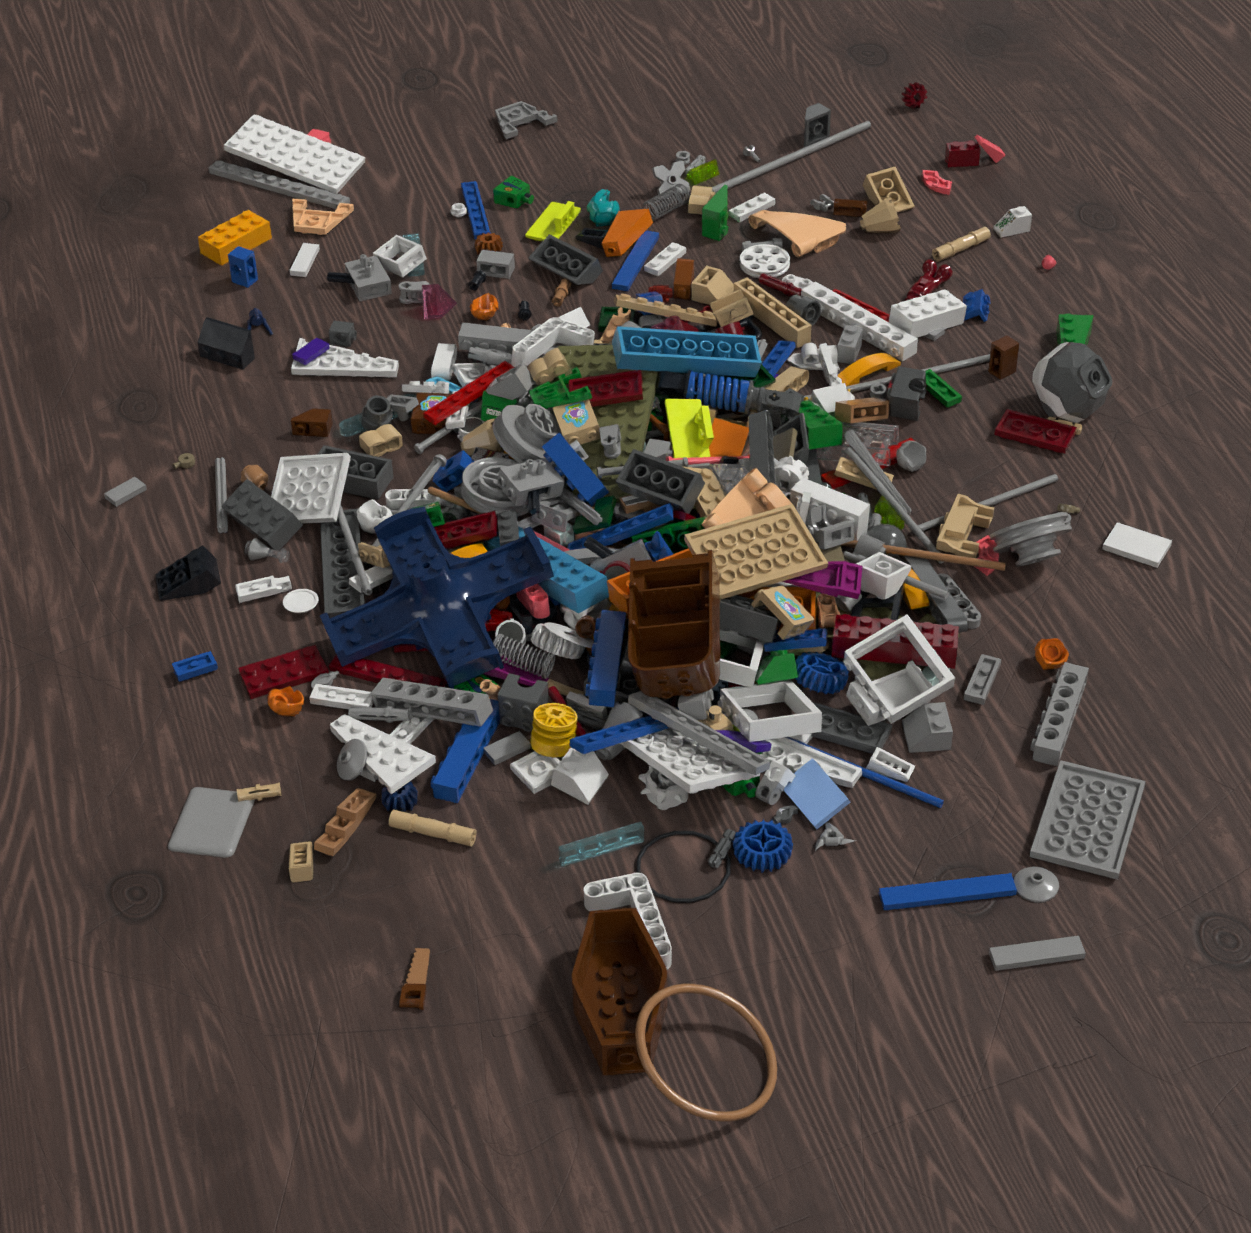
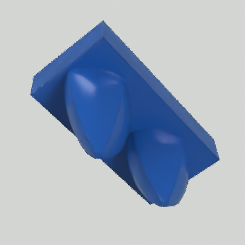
[644,531,673,562]

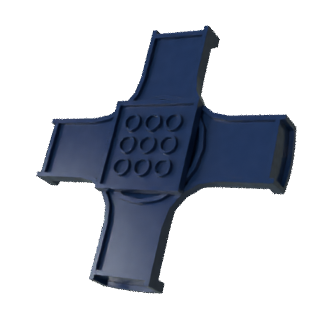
[319,507,554,689]

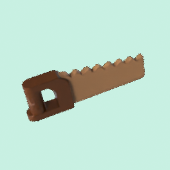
[400,948,430,1010]

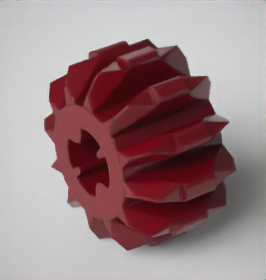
[901,82,928,109]

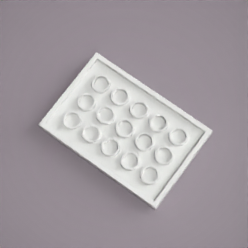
[620,728,760,793]

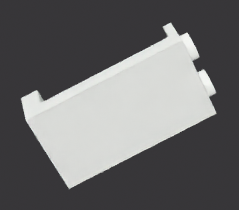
[846,661,933,726]

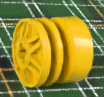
[531,703,578,757]

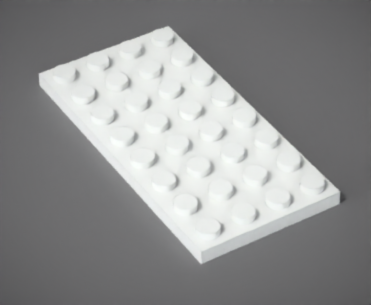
[224,114,365,194]

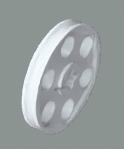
[740,244,790,278]

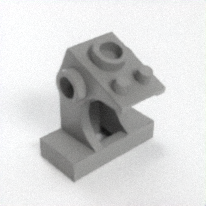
[805,505,854,550]

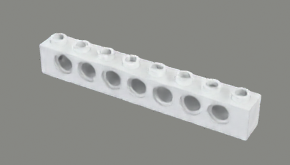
[801,282,918,362]

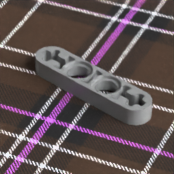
[937,573,981,629]

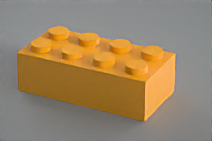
[198,210,272,266]

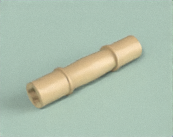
[932,227,991,262]
[389,810,476,846]

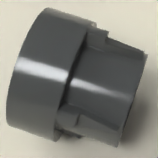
[786,295,821,327]
[361,395,393,431]

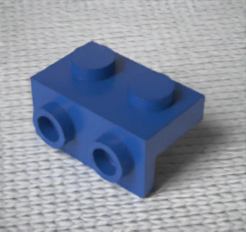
[963,289,991,322]

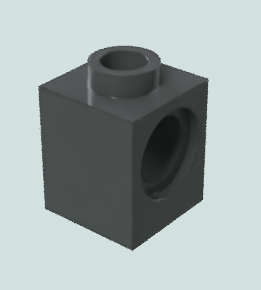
[329,321,357,347]

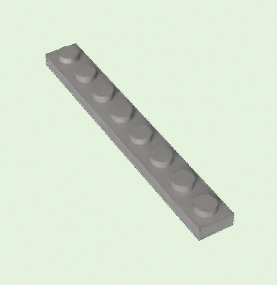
[628,691,771,775]

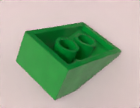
[702,184,729,241]

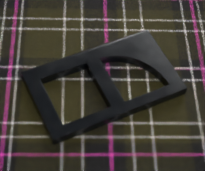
[851,583,905,620]

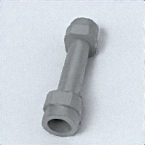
[742,238,782,252]

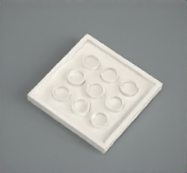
[271,453,351,523]

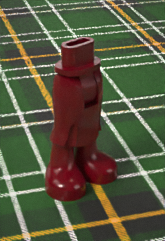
[905,259,953,301]

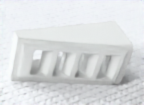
[866,747,915,782]

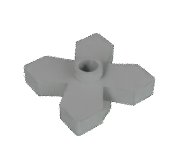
[652,161,690,199]

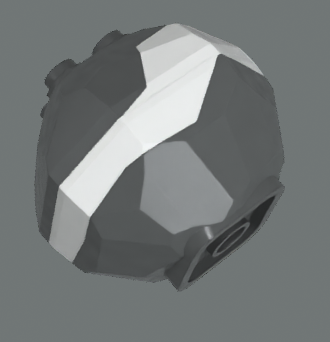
[1032,342,1112,424]

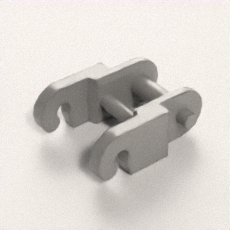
[810,194,834,212]

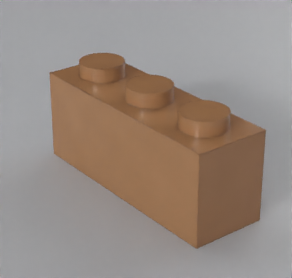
[835,397,889,423]

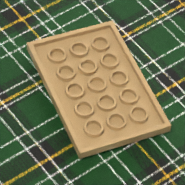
[684,504,828,600]

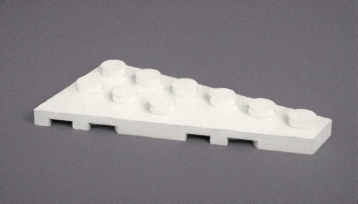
[291,338,399,378]

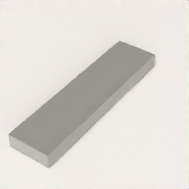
[989,936,1086,971]

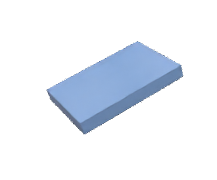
[783,758,851,829]

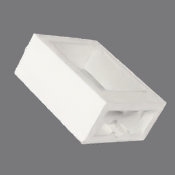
[373,235,427,277]

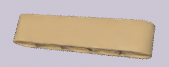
[749,367,809,413]

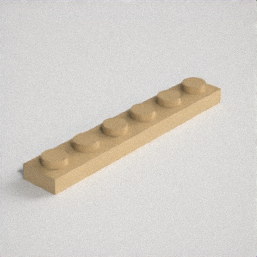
[614,294,718,327]

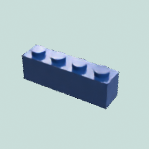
[542,433,609,507]

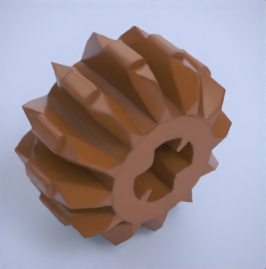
[474,232,503,255]

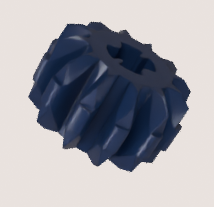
[381,782,418,812]

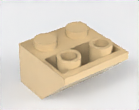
[692,266,734,305]

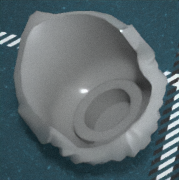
[896,440,926,472]

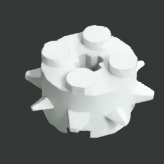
[774,456,809,492]
[638,766,688,810]

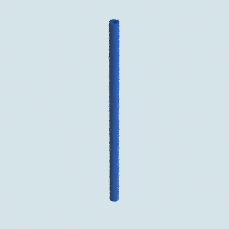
[786,737,944,808]

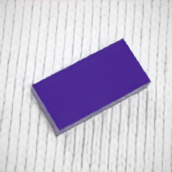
[292,338,330,365]

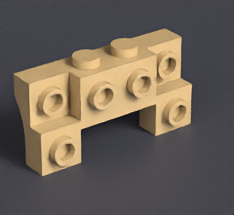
[936,494,994,558]

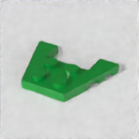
[529,367,592,409]

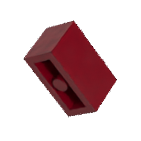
[945,140,981,168]

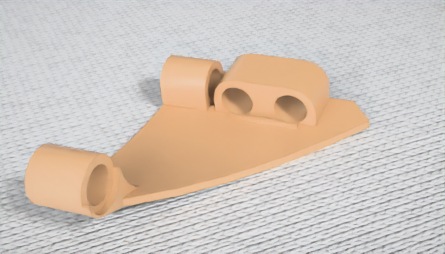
[748,210,846,257]
[701,468,792,529]

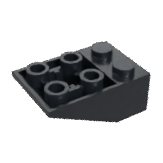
[155,545,221,601]

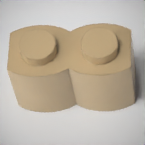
[688,185,715,214]
[528,348,570,386]
[359,424,403,457]

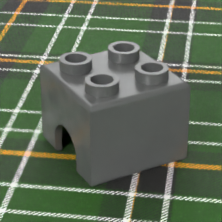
[887,366,926,421]
[498,673,549,731]

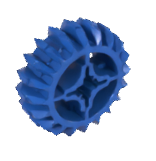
[794,652,849,694]
[733,818,793,873]

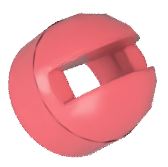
[1042,255,1057,270]

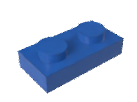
[172,651,218,682]

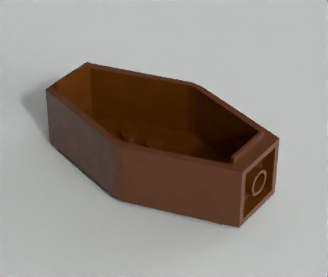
[572,908,668,1075]

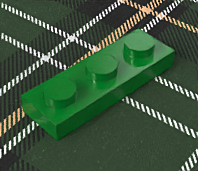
[926,369,962,408]

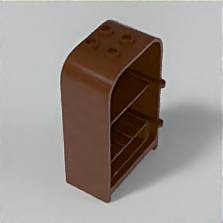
[628,550,720,699]

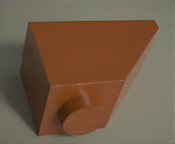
[674,258,694,300]

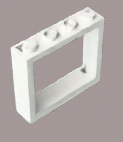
[843,615,955,724]
[719,629,764,688]
[718,679,822,742]

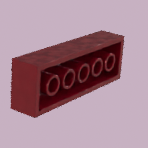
[832,614,959,669]

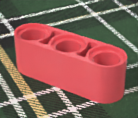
[516,584,550,619]

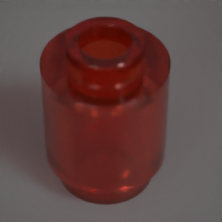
[648,285,673,302]

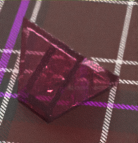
[422,284,457,320]

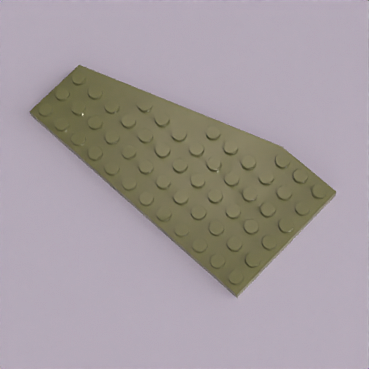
[550,345,660,504]

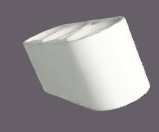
[431,343,457,381]
[385,489,441,510]

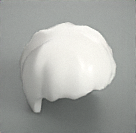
[357,499,393,533]

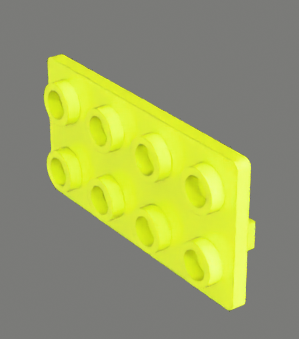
[525,201,581,241]
[665,399,714,458]

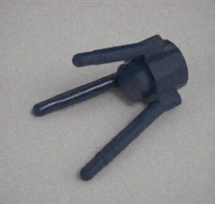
[247,308,273,335]

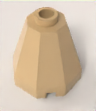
[860,197,901,233]
[461,419,504,456]

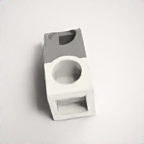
[756,760,796,805]

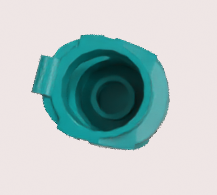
[587,189,620,226]

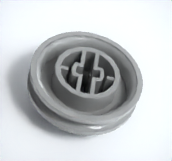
[492,404,561,463]
[461,457,528,517]
[989,512,1072,567]

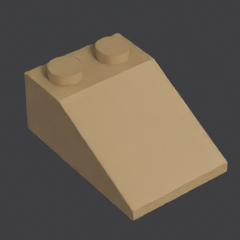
[863,167,915,213]

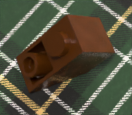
[291,408,333,437]

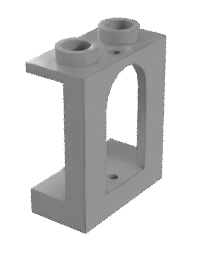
[531,496,582,532]

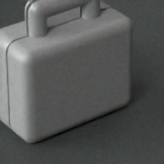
[168,787,255,858]

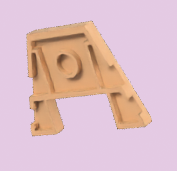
[292,199,354,235]

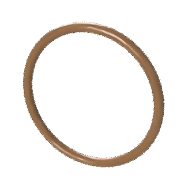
[635,984,777,1122]

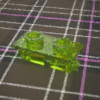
[687,159,720,185]
[874,495,905,530]

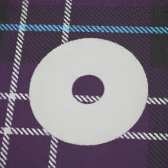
[544,622,597,648]

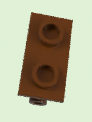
[833,199,867,217]

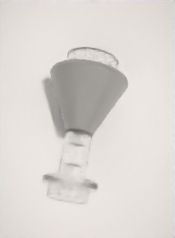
[245,538,289,563]

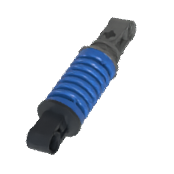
[656,369,801,417]

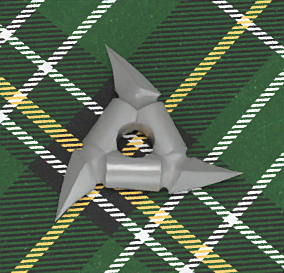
[815,822,857,851]

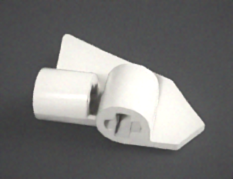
[787,343,840,370]

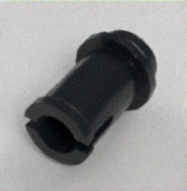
[468,271,486,291]
[518,301,532,321]

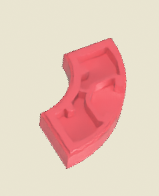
[922,170,952,195]
[974,535,999,576]

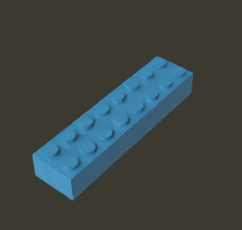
[612,326,762,377]
[483,526,609,614]

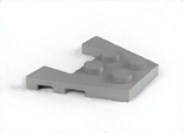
[495,101,557,139]

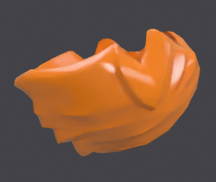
[470,293,499,320]
[1034,638,1069,670]
[267,686,304,717]

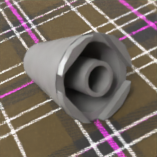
[596,701,643,760]

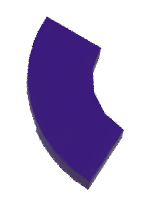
[715,730,772,753]

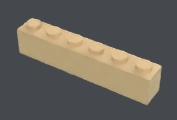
[734,277,811,348]

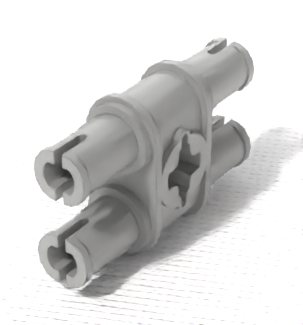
[468,346,512,366]

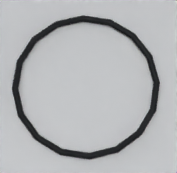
[636,831,730,903]

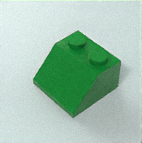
[754,650,798,685]

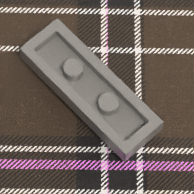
[964,654,1001,705]

